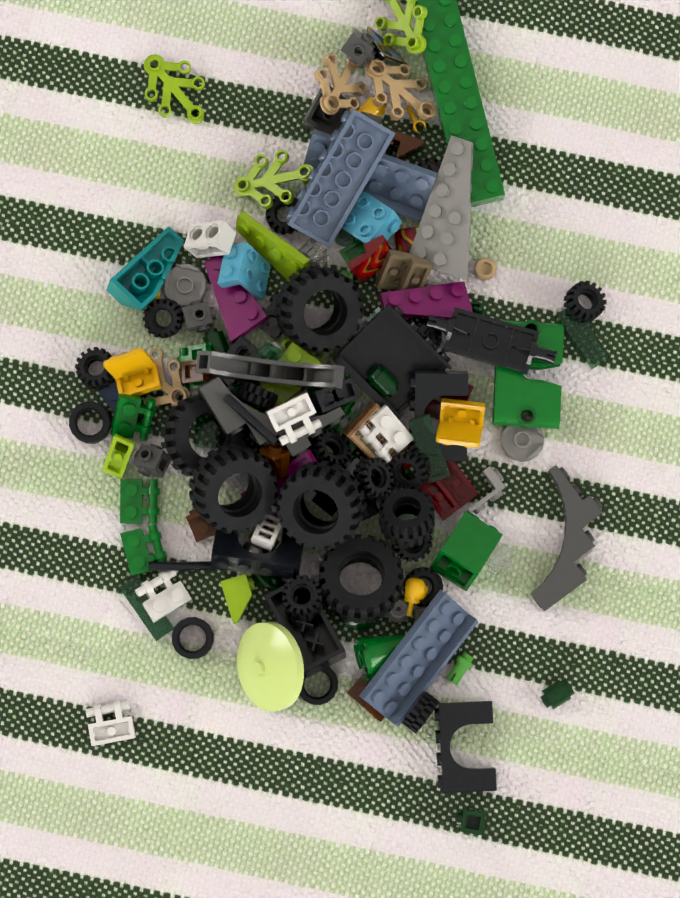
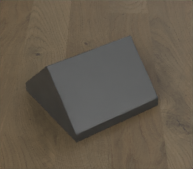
[303,85,353,135]

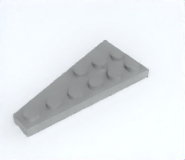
[409,135,473,281]

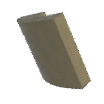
[375,249,433,290]

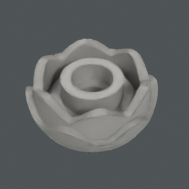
[385,595,410,623]

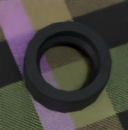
[69,401,111,444]
[172,617,214,659]
[299,667,338,705]

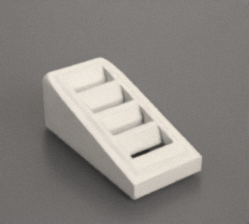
[251,505,282,551]

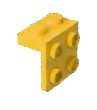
[103,348,163,396]
[436,398,486,448]

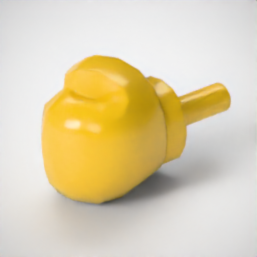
[404,578,428,617]

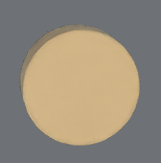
[474,258,497,281]

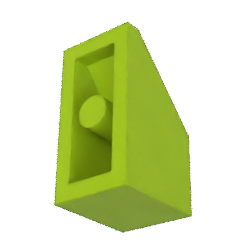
[220,573,255,624]

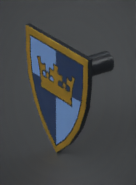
[367,26,407,70]

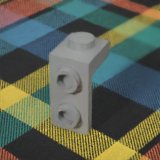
[467,466,505,515]

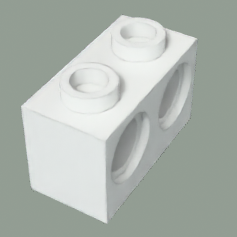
[184,220,236,258]

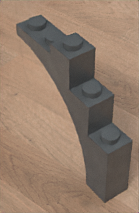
[195,351,345,389]
[197,376,345,457]
[530,465,603,612]

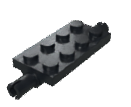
[426,307,557,375]

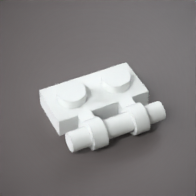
[266,392,322,446]
[358,405,414,463]
[135,570,192,623]
[86,700,136,746]

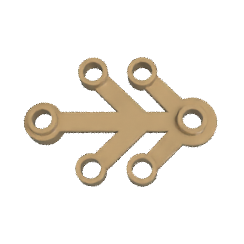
[314,53,367,115]
[365,59,436,121]
[119,348,191,408]

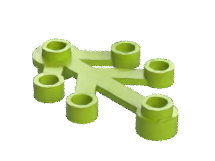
[375,0,427,54]
[144,54,205,124]
[233,149,313,209]

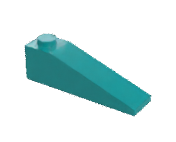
[106,226,184,311]

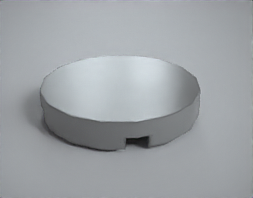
[164,264,207,307]
[500,418,544,462]

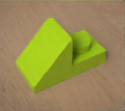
[102,434,136,479]

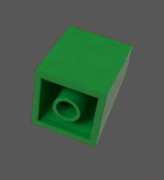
[430,511,503,591]

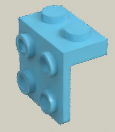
[342,192,402,244]
[218,242,270,300]

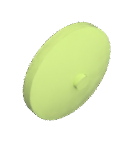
[237,621,304,712]

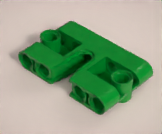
[492,319,564,429]

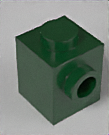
[456,808,486,835]

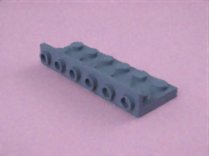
[285,108,396,248]
[302,129,438,222]
[359,590,478,726]

